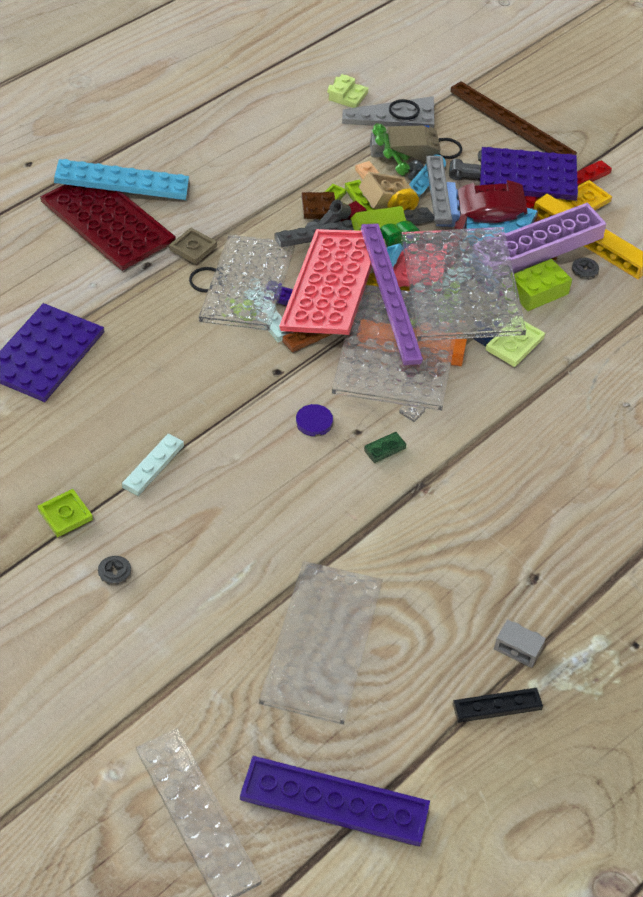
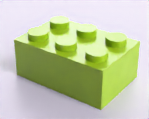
[507,259,572,311]

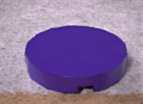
[296,404,333,436]

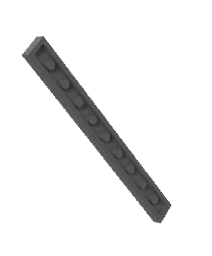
[274,207,434,247]

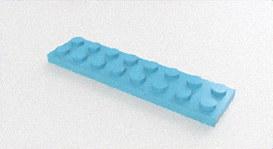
[54,159,189,200]

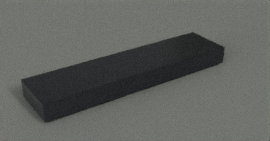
[453,687,543,723]

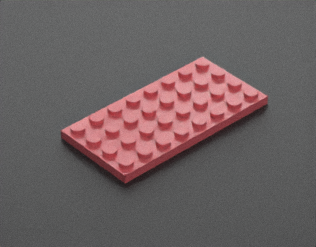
[279,229,382,335]

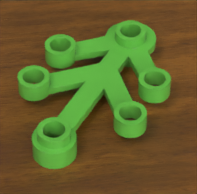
[372,123,410,176]

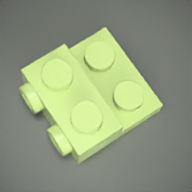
[327,74,369,108]

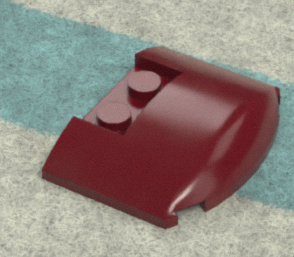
[457,180,528,223]

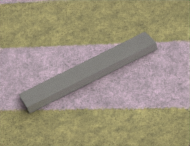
[426,156,452,224]

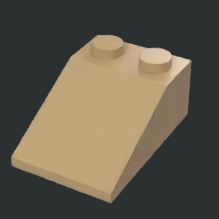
[359,172,412,210]

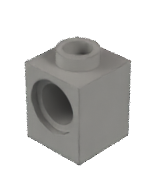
[370,133,385,157]

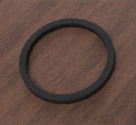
[389,99,420,120]
[438,138,462,159]
[189,267,224,293]

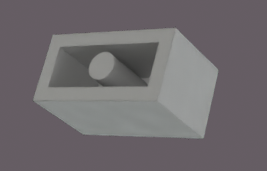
[494,619,546,668]

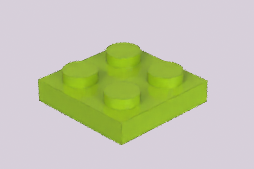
[37,489,93,538]

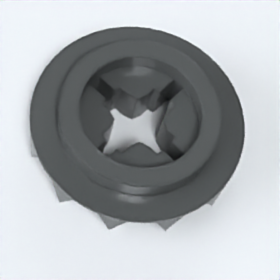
[572,257,599,279]
[98,556,131,585]

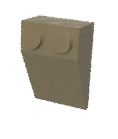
[387,125,441,162]

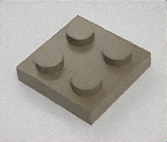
[169,228,217,265]

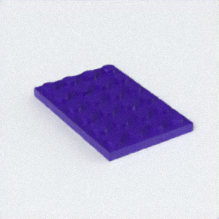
[480,147,578,201]
[0,303,104,402]

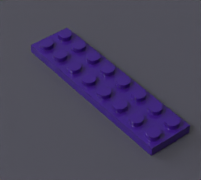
[240,756,430,847]

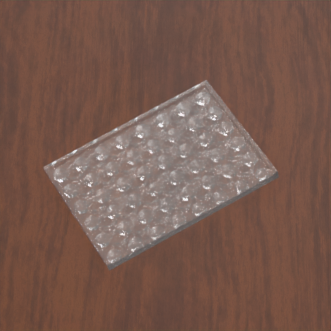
[401,227,526,341]
[332,285,463,411]

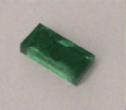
[364,432,407,463]

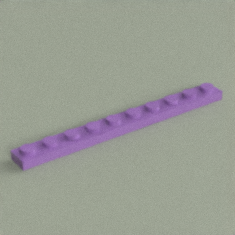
[361,224,423,365]

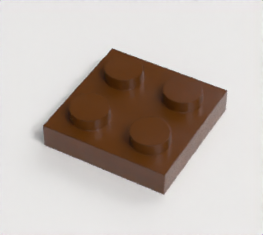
[301,192,335,219]

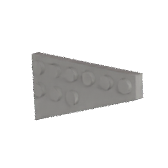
[342,96,434,128]

